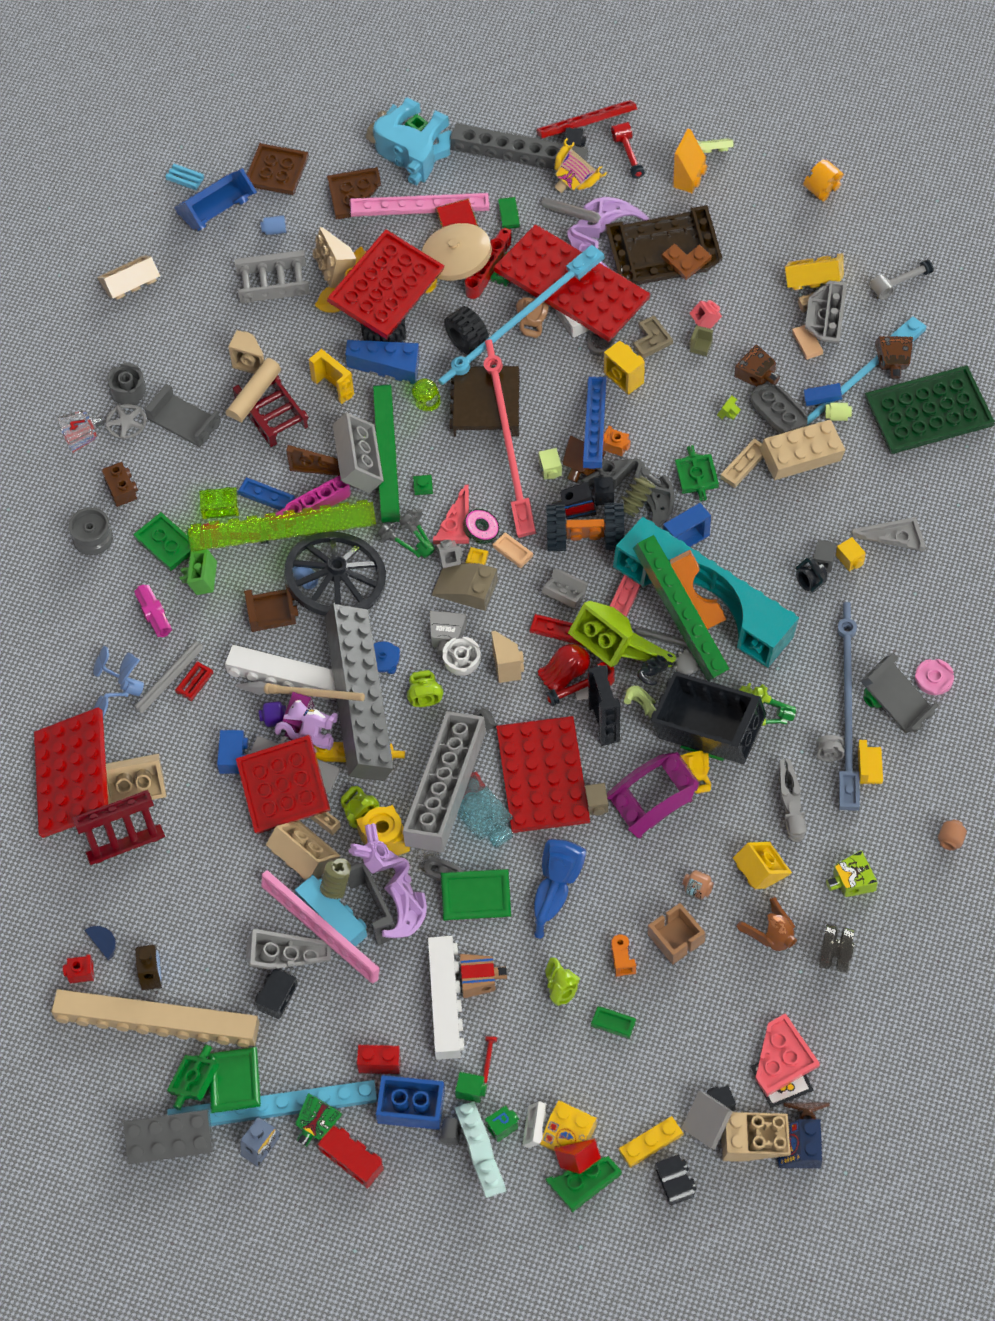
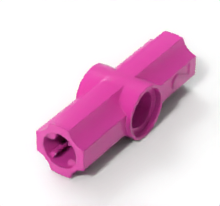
[134,584,172,638]

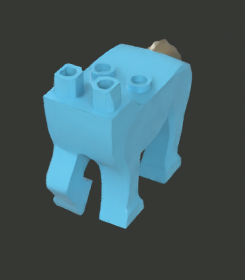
[365,97,451,185]

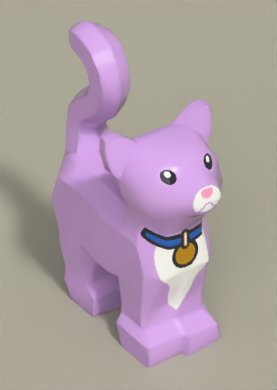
[275,700,338,750]

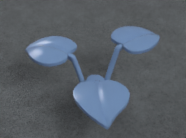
[93,646,144,718]

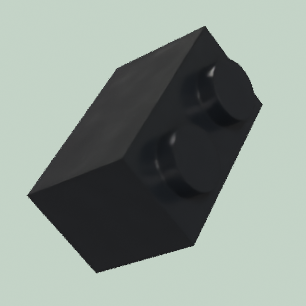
[255,969,298,1020]

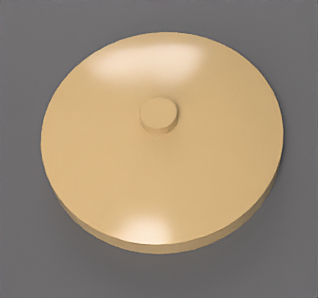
[422,223,492,281]

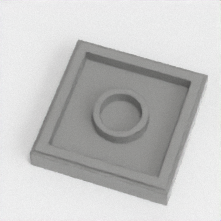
[681,1091,733,1149]

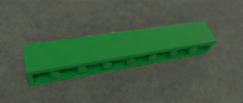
[633,535,729,681]

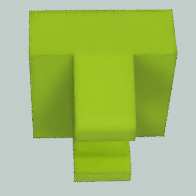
[717,395,741,420]

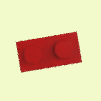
[357,1045,401,1074]

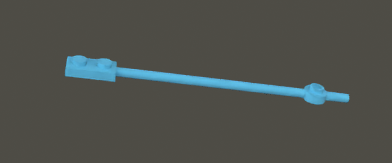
[438,245,605,385]
[807,316,926,426]

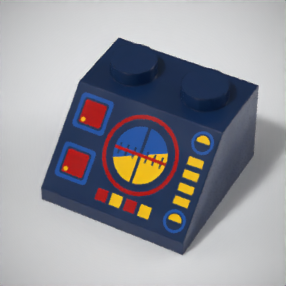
[778,1119,823,1169]

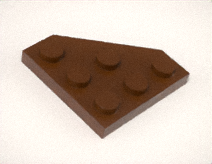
[327,167,381,220]

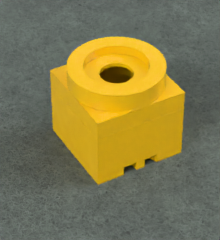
[356,805,410,856]

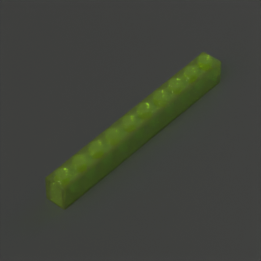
[187,499,376,552]

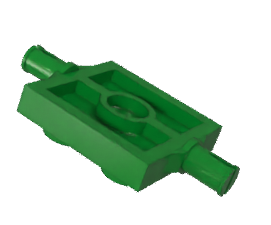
[675,445,719,501]
[167,1044,220,1110]

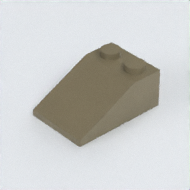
[432,563,498,611]

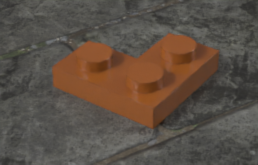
[662,244,712,280]

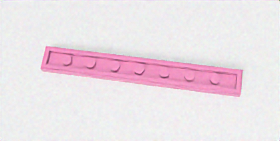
[350,193,490,217]
[261,870,380,984]

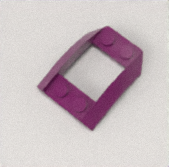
[607,752,699,839]

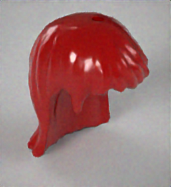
[537,644,590,692]

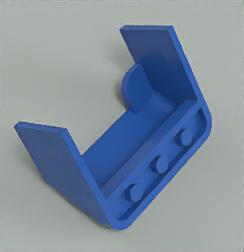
[174,168,257,231]

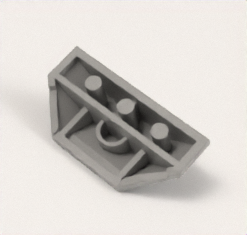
[805,281,847,343]

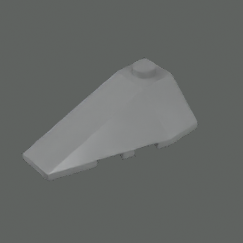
[246,929,331,969]

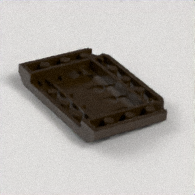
[605,205,722,285]

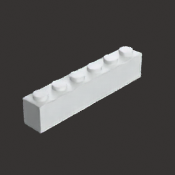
[225,645,336,701]
[428,936,465,1060]

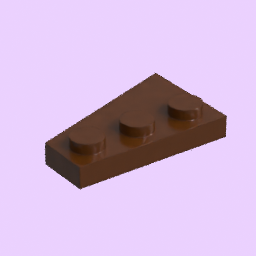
[286,445,340,476]

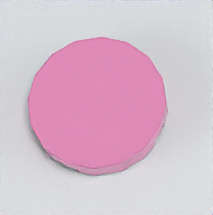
[915,659,954,695]

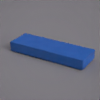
[238,477,296,511]

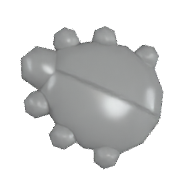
[673,649,699,675]

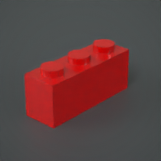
[318,1125,384,1189]

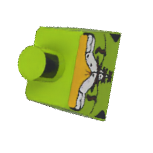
[826,850,878,897]

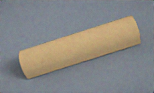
[226,358,281,423]

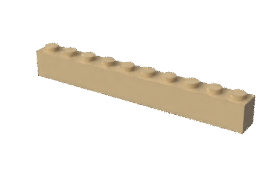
[51,989,260,1048]

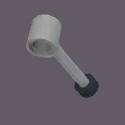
[870,259,934,300]

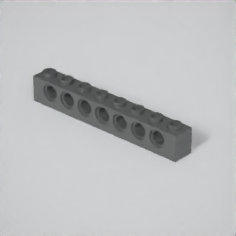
[450,123,588,170]

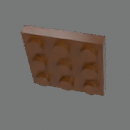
[247,143,309,196]

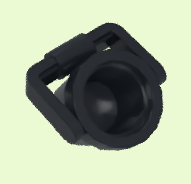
[795,557,828,593]

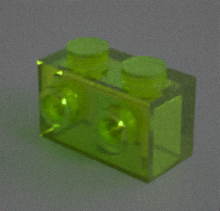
[199,487,239,519]

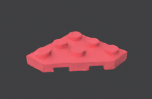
[755,1013,820,1097]

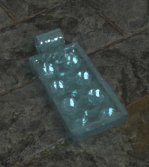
[457,771,513,848]

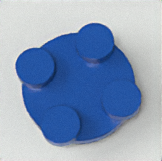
[374,641,400,674]

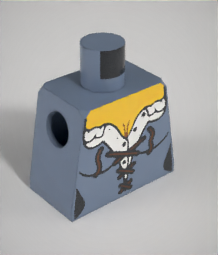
[240,1117,281,1167]

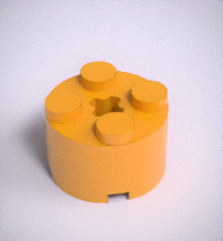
[803,159,844,202]

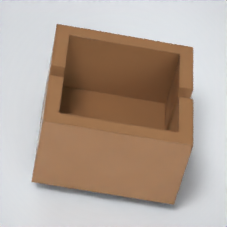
[648,903,706,965]

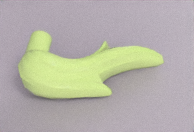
[624,686,656,718]

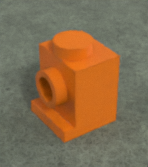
[603,426,631,457]

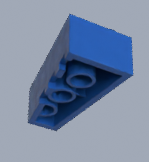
[345,340,420,385]

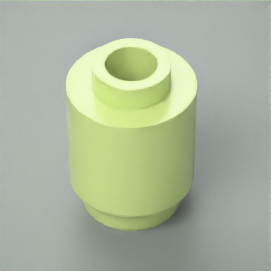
[825,403,852,421]

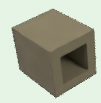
[585,783,608,816]

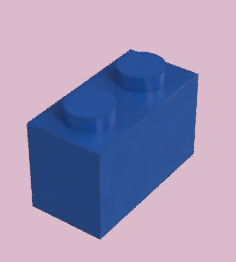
[217,730,248,774]

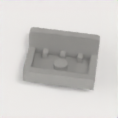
[541,568,588,608]

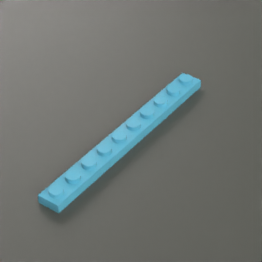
[167,1080,377,1126]

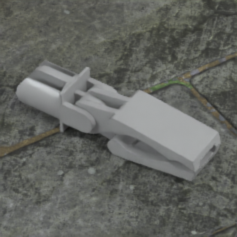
[779,759,807,842]

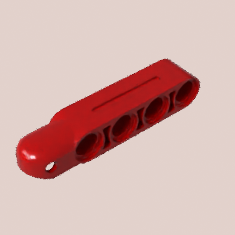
[465,228,512,299]

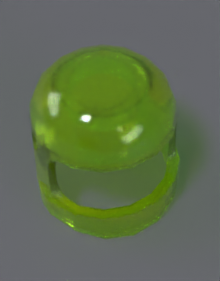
[412,378,441,411]

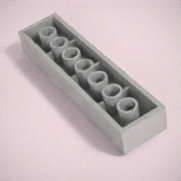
[403,711,486,852]

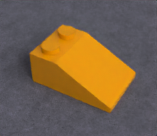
[673,129,707,193]

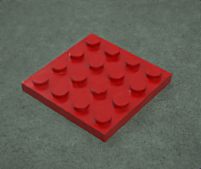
[236,735,331,834]

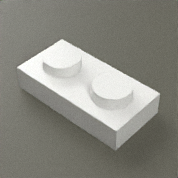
[522,1102,546,1148]

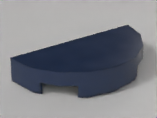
[84,926,116,961]

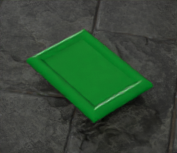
[440,869,512,921]
[208,1047,261,1113]

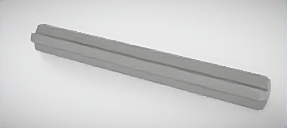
[134,641,203,713]

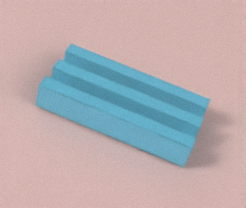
[166,164,204,190]

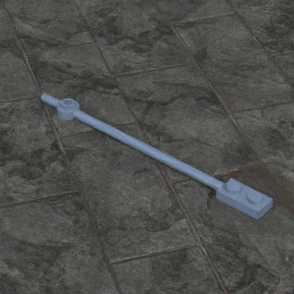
[837,602,860,811]

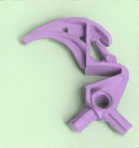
[567,197,649,267]
[349,824,427,938]

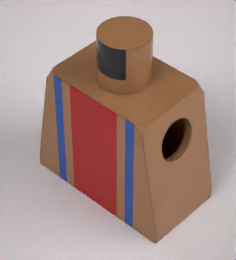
[460,954,507,998]

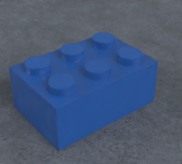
[376,1075,445,1130]

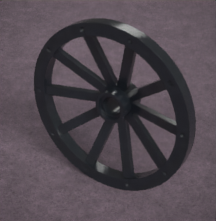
[284,532,386,616]

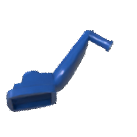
[534,839,586,939]

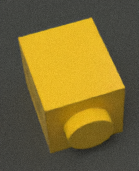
[836,537,866,571]

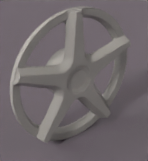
[105,404,146,439]

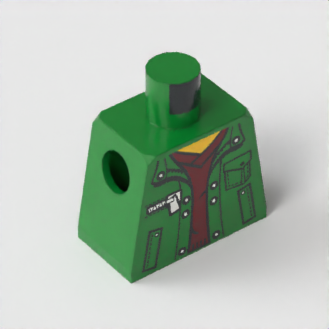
[295,1093,343,1147]

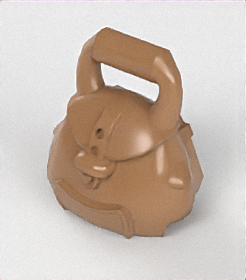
[516,298,549,338]

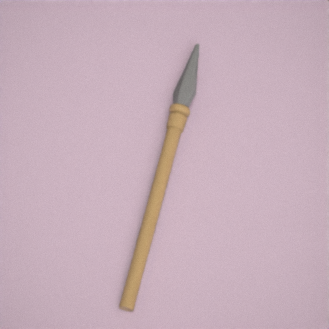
[235,681,365,701]

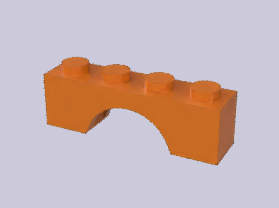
[670,550,726,629]

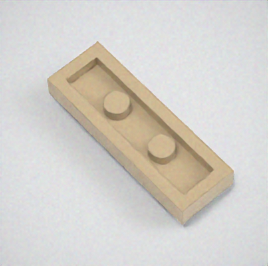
[720,439,763,488]

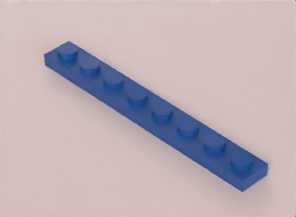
[583,377,606,469]

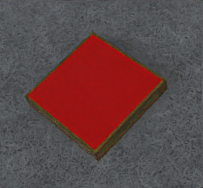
[435,198,478,228]

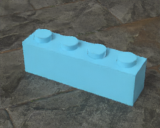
[295,875,367,946]

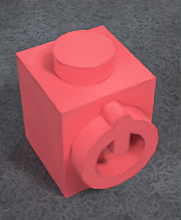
[689,300,722,329]

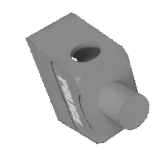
[430,611,467,656]

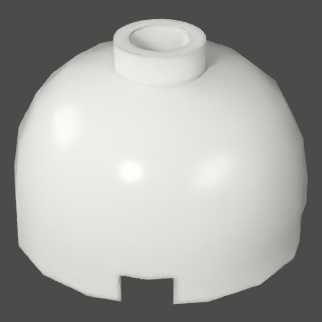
[443,637,481,676]

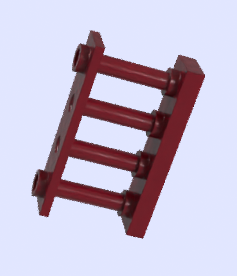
[232,375,309,447]
[73,790,165,866]

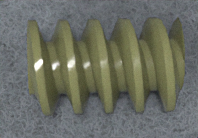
[618,476,656,517]
[320,858,351,899]

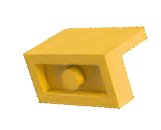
[857,740,883,784]

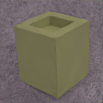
[690,325,713,357]

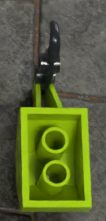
[568,601,676,686]

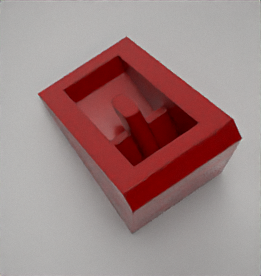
[554,1138,601,1174]

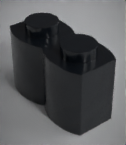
[655,1154,697,1206]

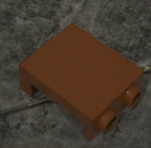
[244,584,299,632]

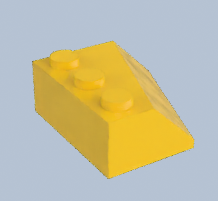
[785,253,844,290]

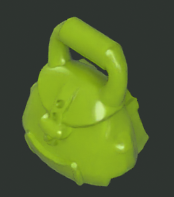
[407,670,444,707]
[341,786,380,829]
[545,957,580,1006]

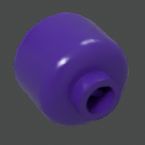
[259,701,286,727]

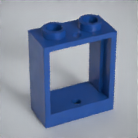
[663,503,711,547]

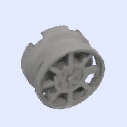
[816,735,844,761]

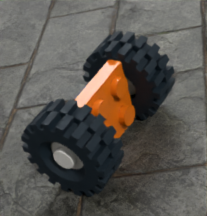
[546,503,625,552]

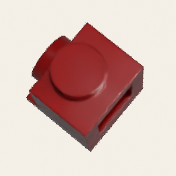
[63,954,94,984]

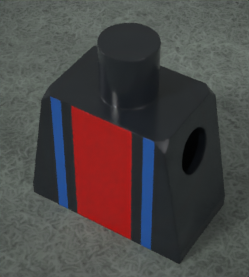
[551,481,597,519]

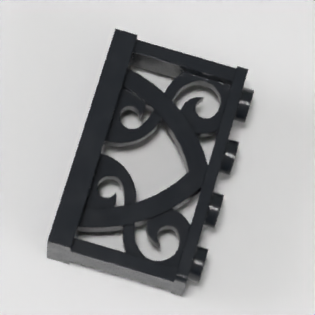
[588,665,621,747]

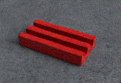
[175,661,213,702]

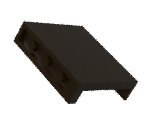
[450,366,520,437]

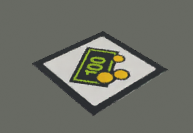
[750,1063,814,1109]

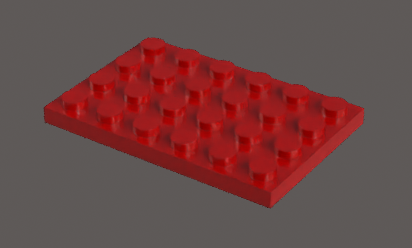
[327,229,445,339]
[34,707,108,838]
[496,716,590,833]

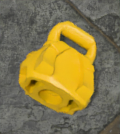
[680,751,712,794]

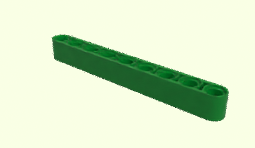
[373,384,400,523]

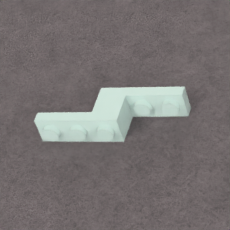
[455,1102,506,1198]

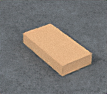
[792,325,823,360]
[493,532,533,568]

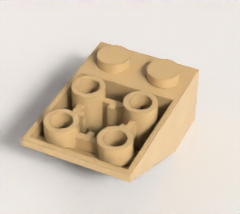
[313,227,356,288]
[721,1112,790,1162]

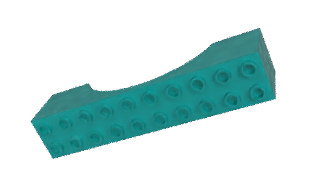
[613,517,799,668]

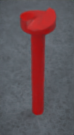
[483,1036,498,1083]

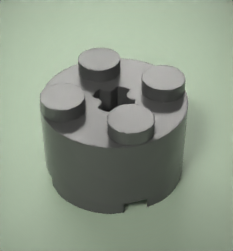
[107,363,146,405]

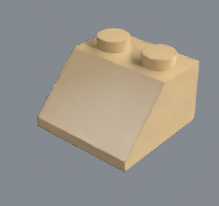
[228,330,264,374]
[491,631,524,683]

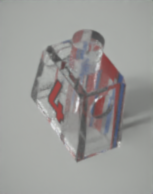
[56,410,103,453]

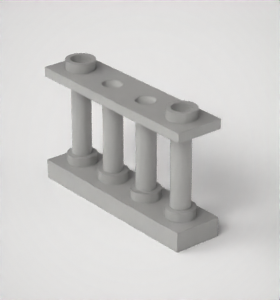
[234,250,310,303]

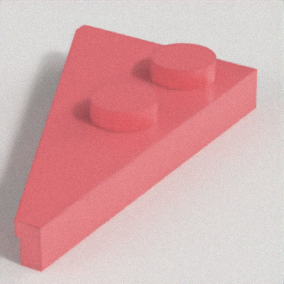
[433,485,469,544]

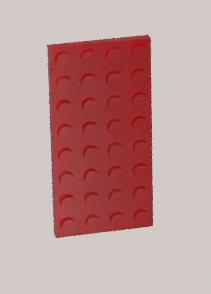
[494,224,651,342]

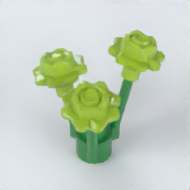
[739,683,796,726]

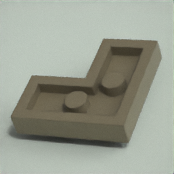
[633,315,673,359]

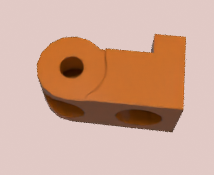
[612,934,636,977]

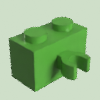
[179,549,217,595]

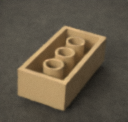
[760,419,845,480]

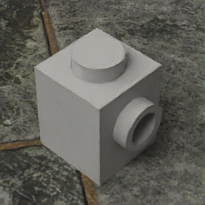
[436,539,463,568]

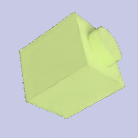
[539,448,562,480]

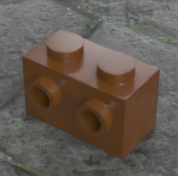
[101,462,138,507]

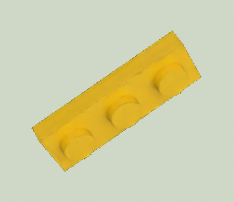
[619,1116,683,1168]

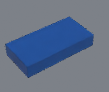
[804,383,843,406]

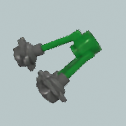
[378,509,435,559]

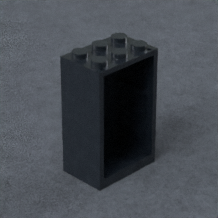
[651,671,767,765]

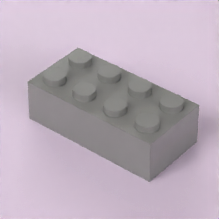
[332,412,384,493]

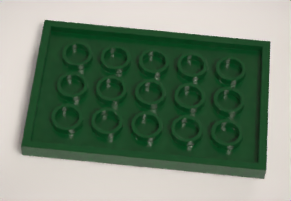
[865,365,995,454]

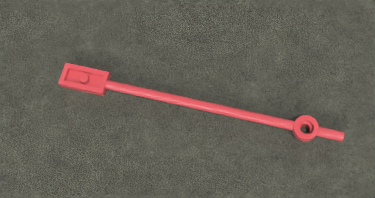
[484,339,536,538]

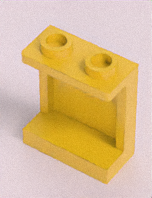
[308,348,354,404]

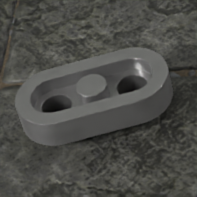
[424,857,462,882]

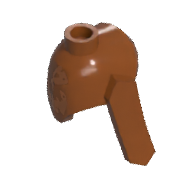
[736,896,797,951]

